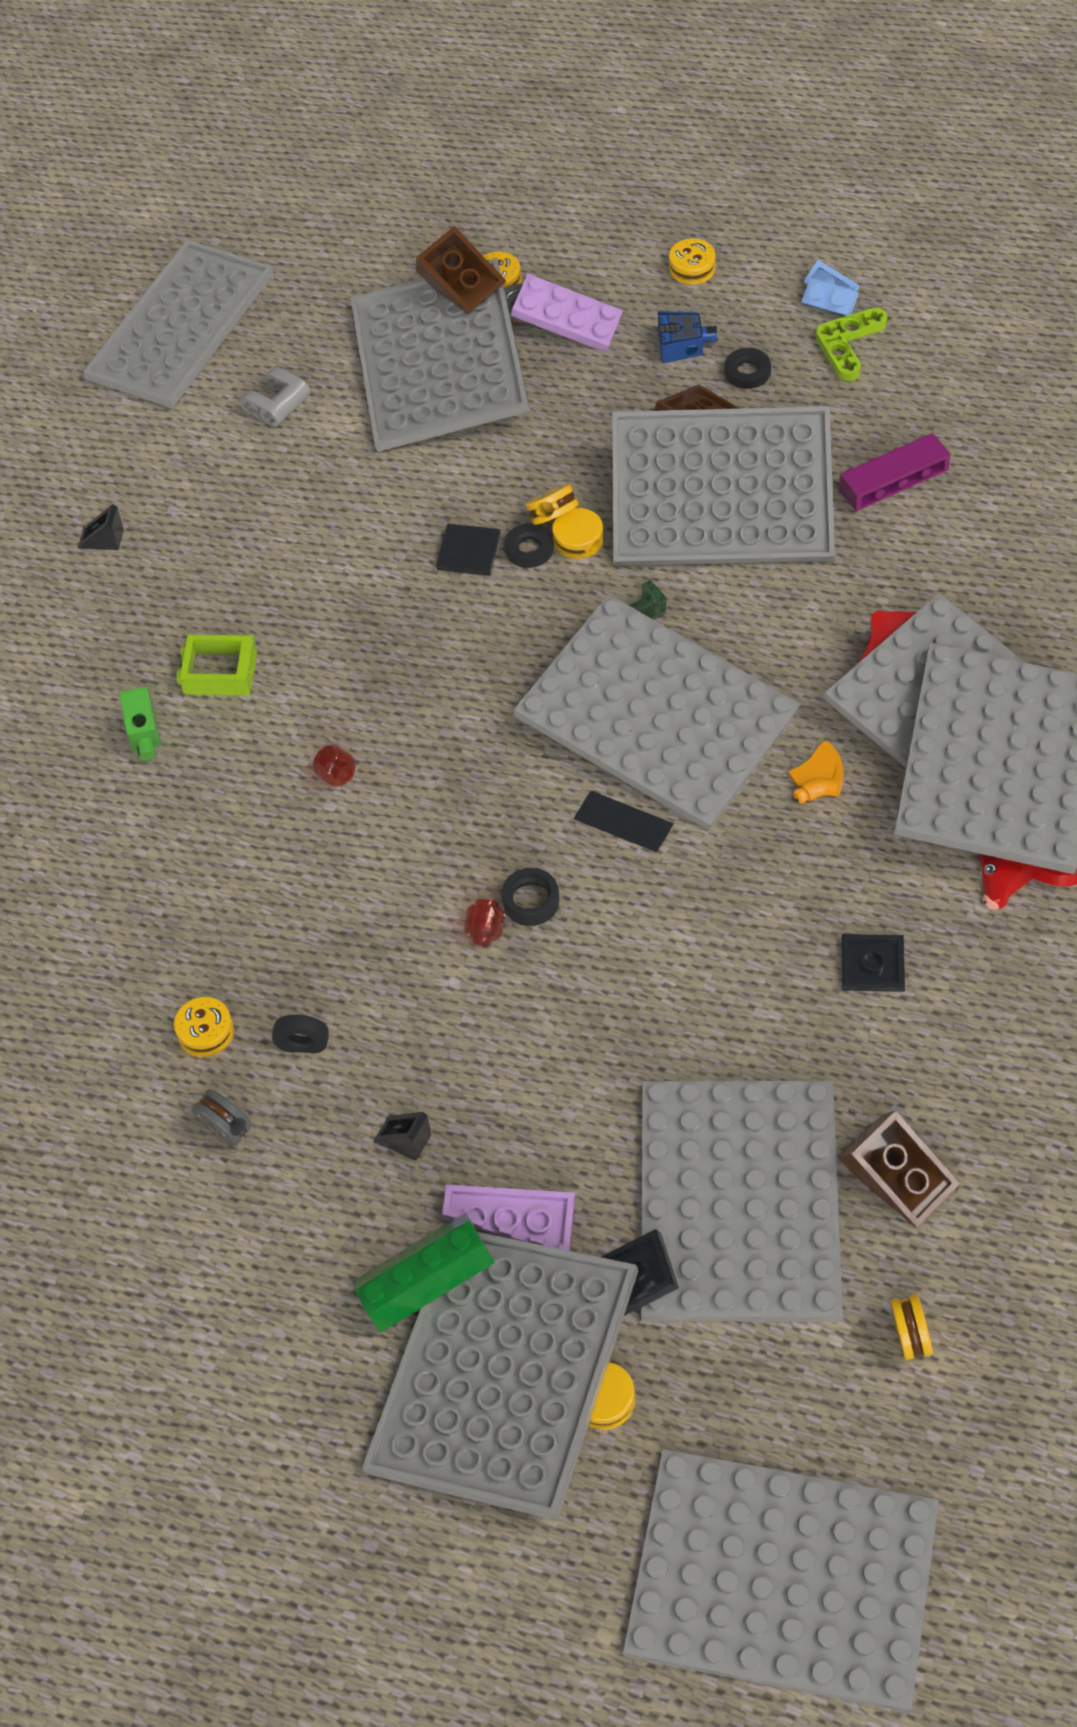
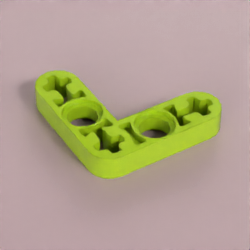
[816,308,888,381]

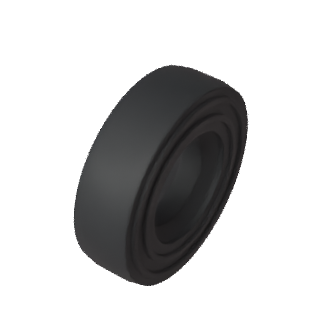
[724,348,771,389]
[504,523,554,568]
[272,1015,329,1054]

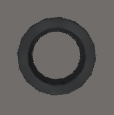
[502,868,560,926]

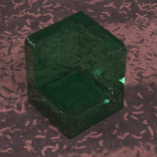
[629,580,666,620]

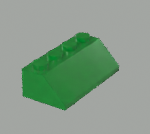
[353,1212,495,1333]

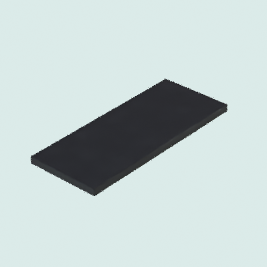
[573,791,674,852]

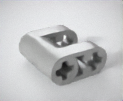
[240,367,311,427]

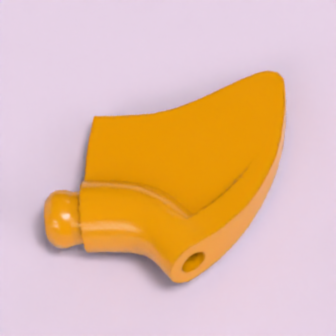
[788,741,844,804]

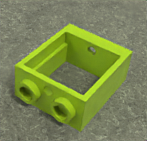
[176,634,258,696]

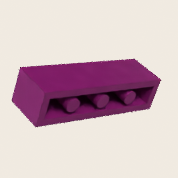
[839,433,951,512]

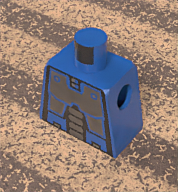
[658,311,718,363]

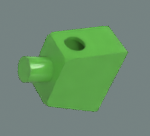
[119,686,161,761]

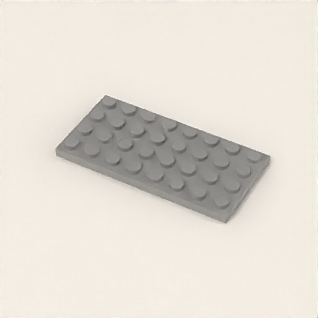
[83,240,274,408]

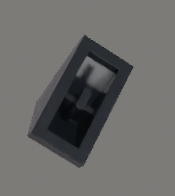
[78,504,124,550]
[373,1112,431,1161]

